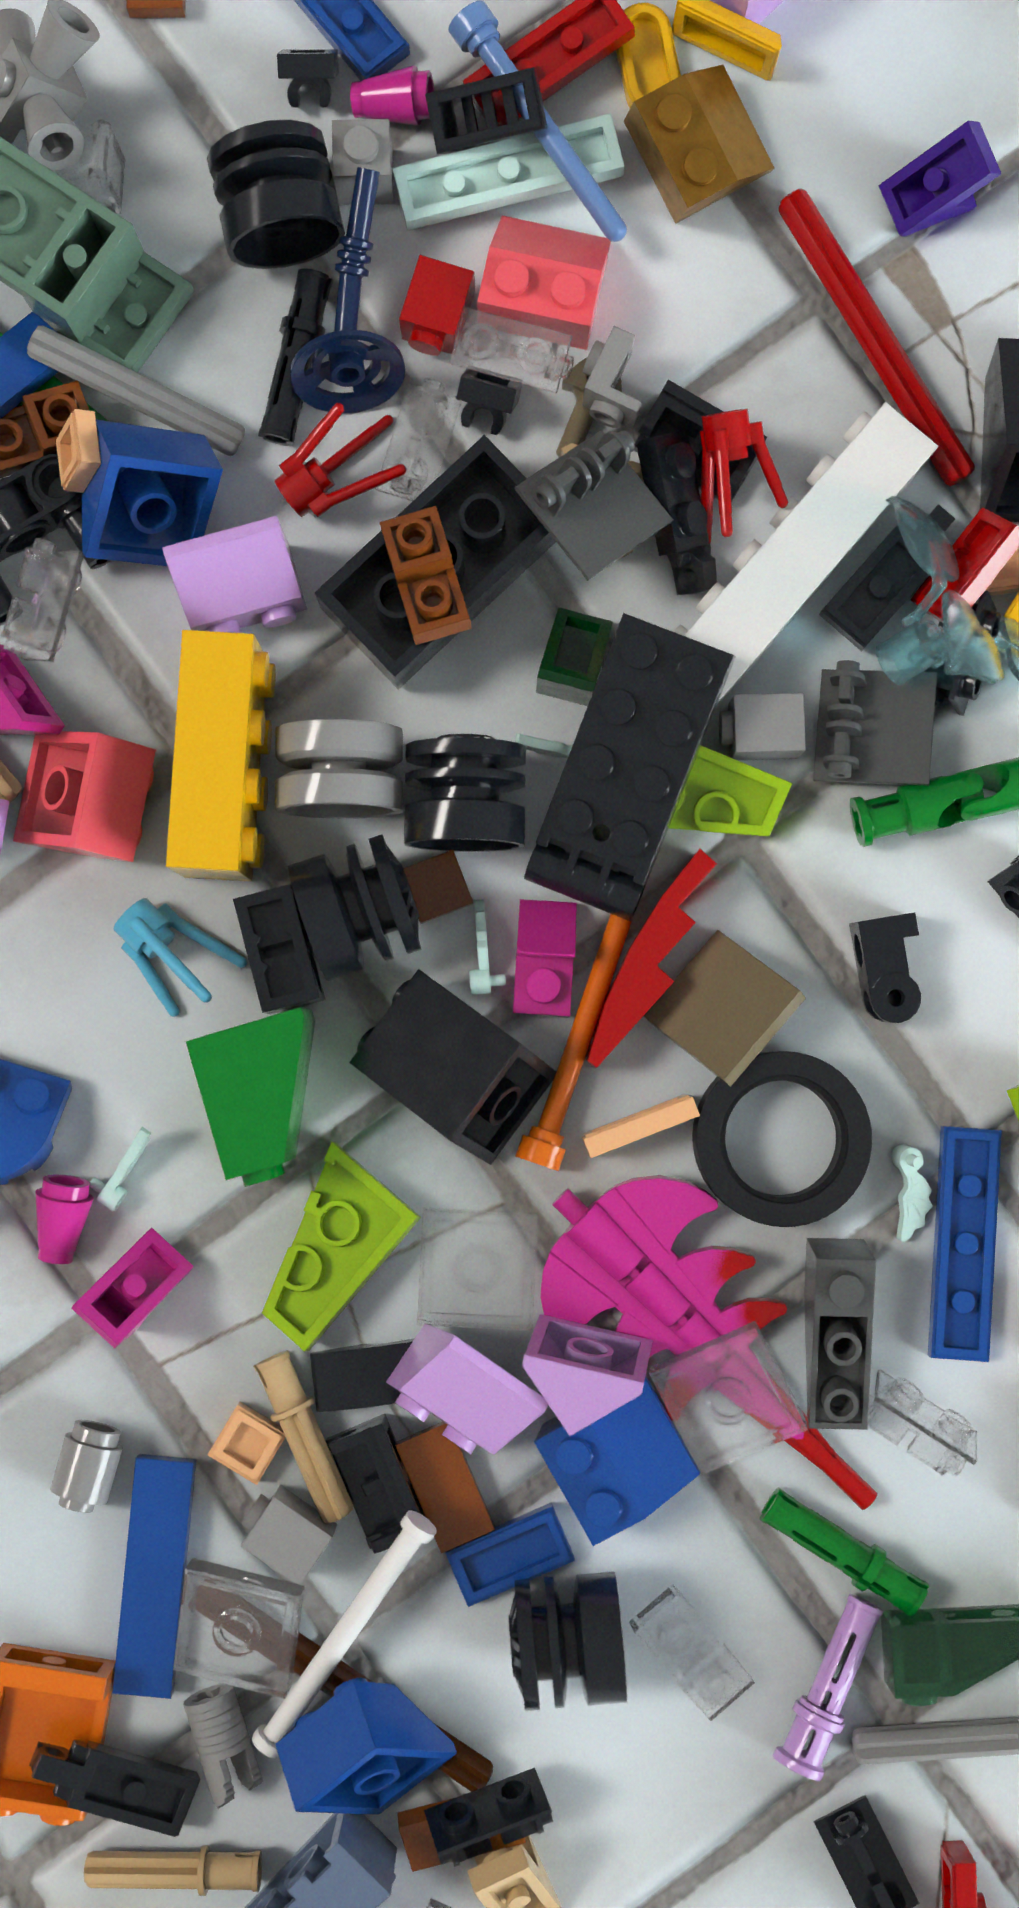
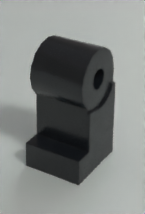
[849,912,921,1023]

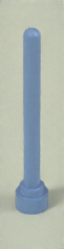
[448,0,627,242]

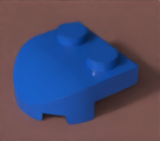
[0,1059,72,1185]

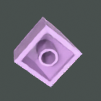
[162,516,307,633]
[386,1323,549,1455]

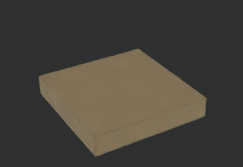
[644,930,806,1087]

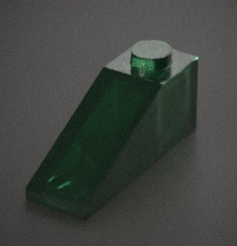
[881,1604,1019,1706]

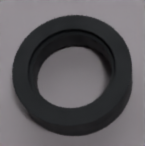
[692,1051,872,1227]

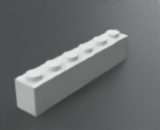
[674,402,938,708]

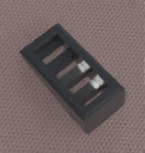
[425,67,547,154]

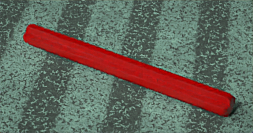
[778,188,975,486]

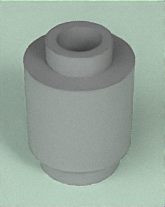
[50,1420,123,1513]

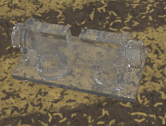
[449,307,574,393]
[375,378,462,501]
[1,538,84,662]
[868,1369,977,1477]

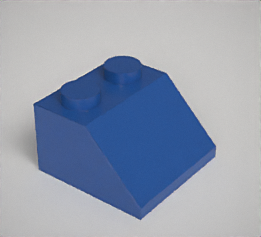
[82,419,223,566]
[534,1376,700,1546]
[275,1678,457,1815]

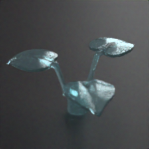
[876,496,1019,685]

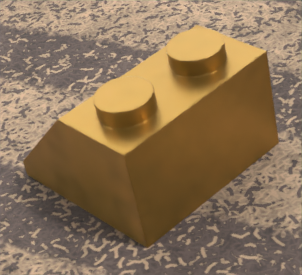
[623,64,775,224]

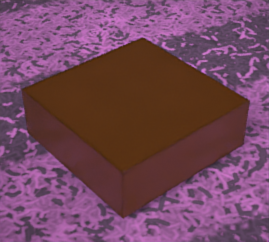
[404,850,474,924]

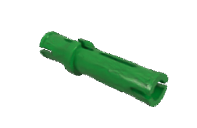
[759,1487,929,1617]

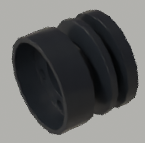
[207,120,345,269]
[404,734,526,852]
[288,834,422,981]
[509,1571,627,1711]

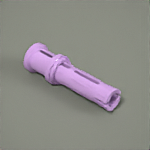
[773,1594,884,1781]

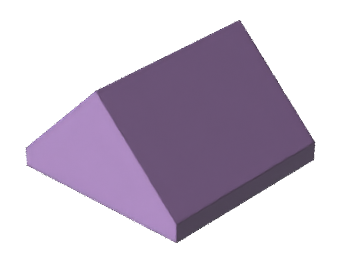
[522,1314,653,1436]

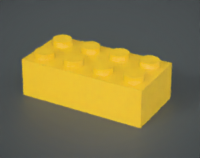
[166,630,276,882]

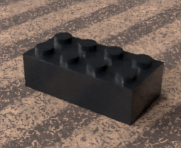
[315,435,556,690]

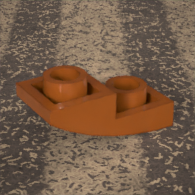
[0,381,90,478]
[379,506,472,645]

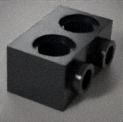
[233,884,326,1015]

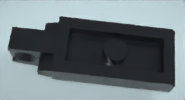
[636,429,717,595]
[819,504,955,651]
[29,1740,201,1837]

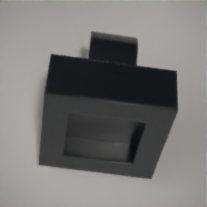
[277,49,339,107]
[456,365,523,435]

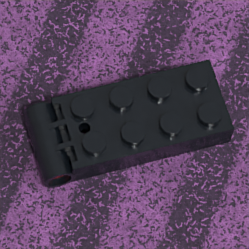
[524,613,736,922]

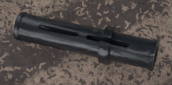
[258,268,333,446]

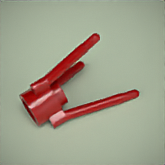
[274,403,406,517]
[700,409,788,545]

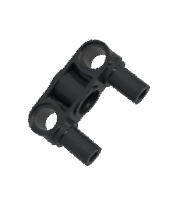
[0,454,112,626]

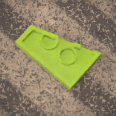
[669,745,792,836]
[262,1141,421,1352]

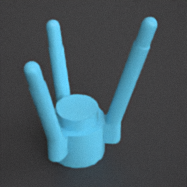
[113,898,247,1017]

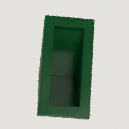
[536,607,613,706]

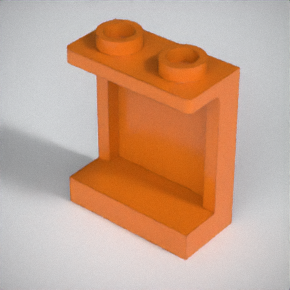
[0,1643,116,1826]

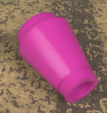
[350,65,435,126]
[35,1174,94,1264]

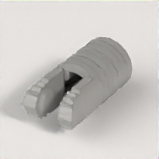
[183,1683,263,1809]

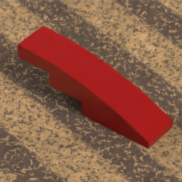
[586,849,717,1068]

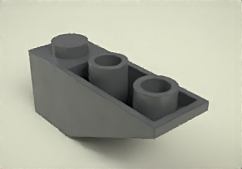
[804,1238,876,1430]

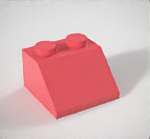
[477,215,611,350]
[13,731,156,862]

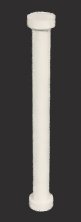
[252,1510,437,1759]

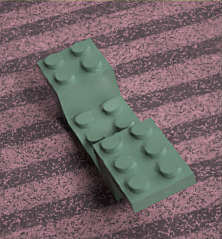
[0,137,195,373]

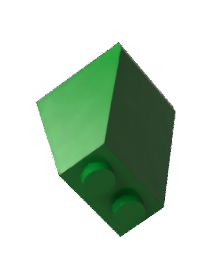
[185,1007,315,1187]

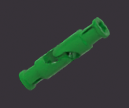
[849,757,1019,847]

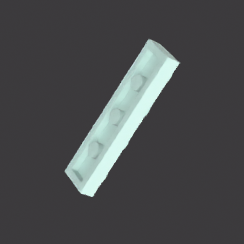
[392,113,625,231]

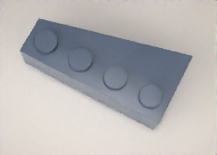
[244,1813,397,1908]

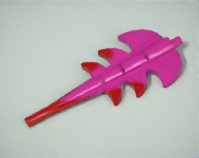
[540,1175,878,1510]

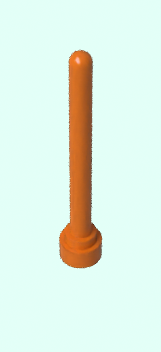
[515,914,633,1171]

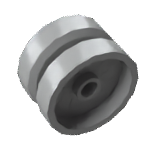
[275,719,403,818]

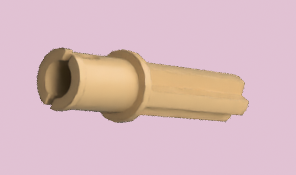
[253,1350,353,1524]
[84,1845,262,1896]

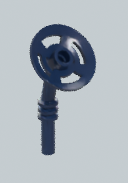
[290,167,405,413]

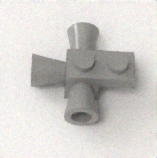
[0,0,100,171]

